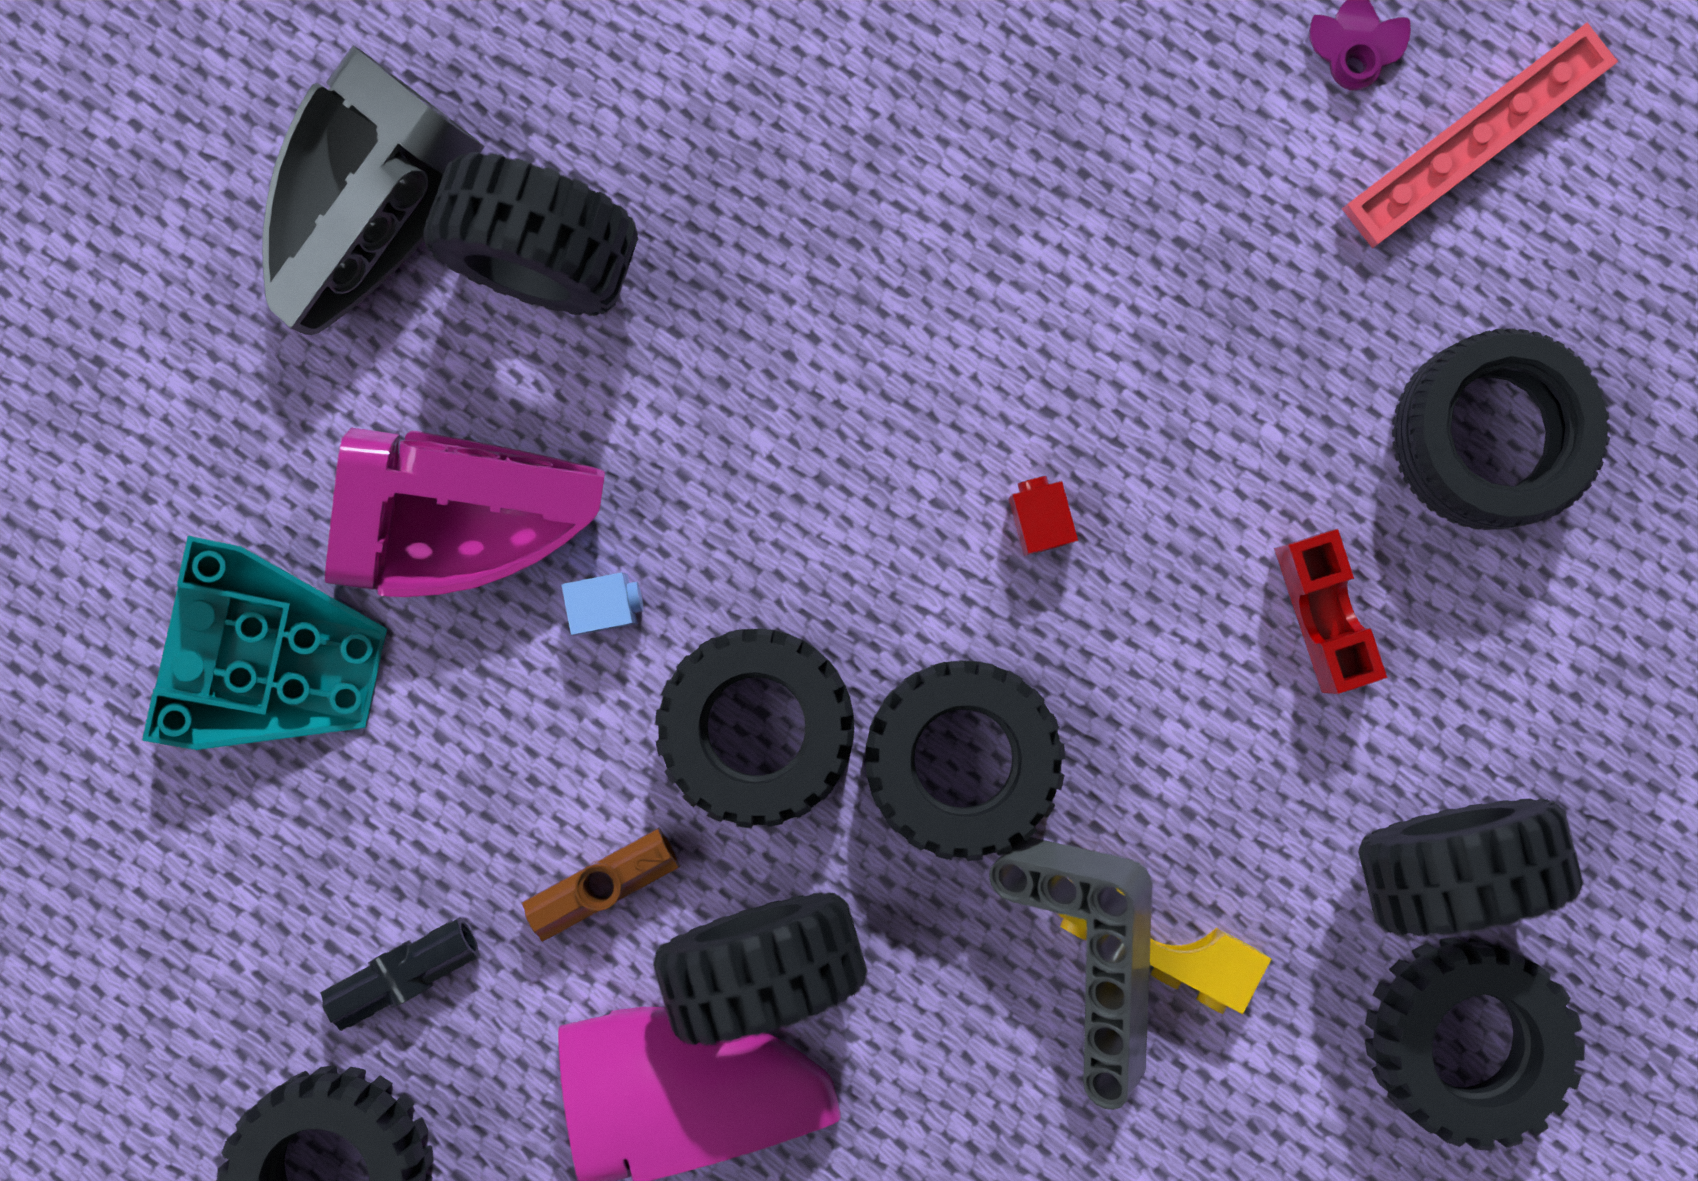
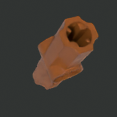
[522,827,680,942]

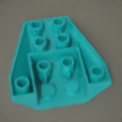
[142,535,387,750]

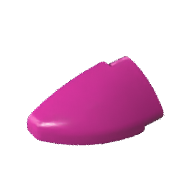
[325,427,605,597]
[558,1007,841,1181]

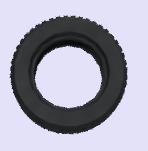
[1392,328,1610,530]

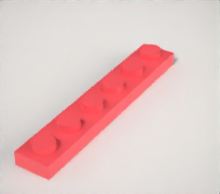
[1342,22,1618,249]

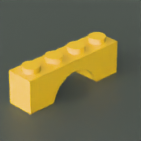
[1057,879,1271,1014]

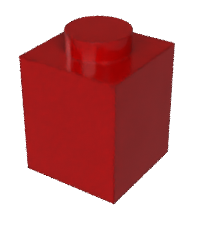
[1008,476,1078,556]

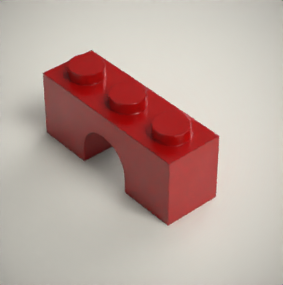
[1274,529,1388,694]

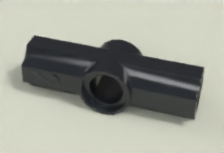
[320,917,481,1031]

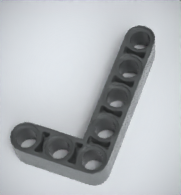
[989,837,1152,1110]

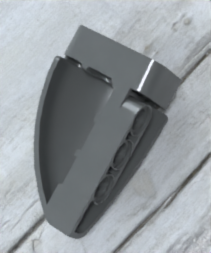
[262,45,485,335]

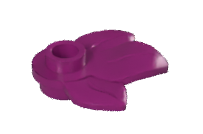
[1309,0,1411,91]

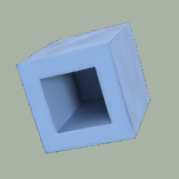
[561,572,644,635]

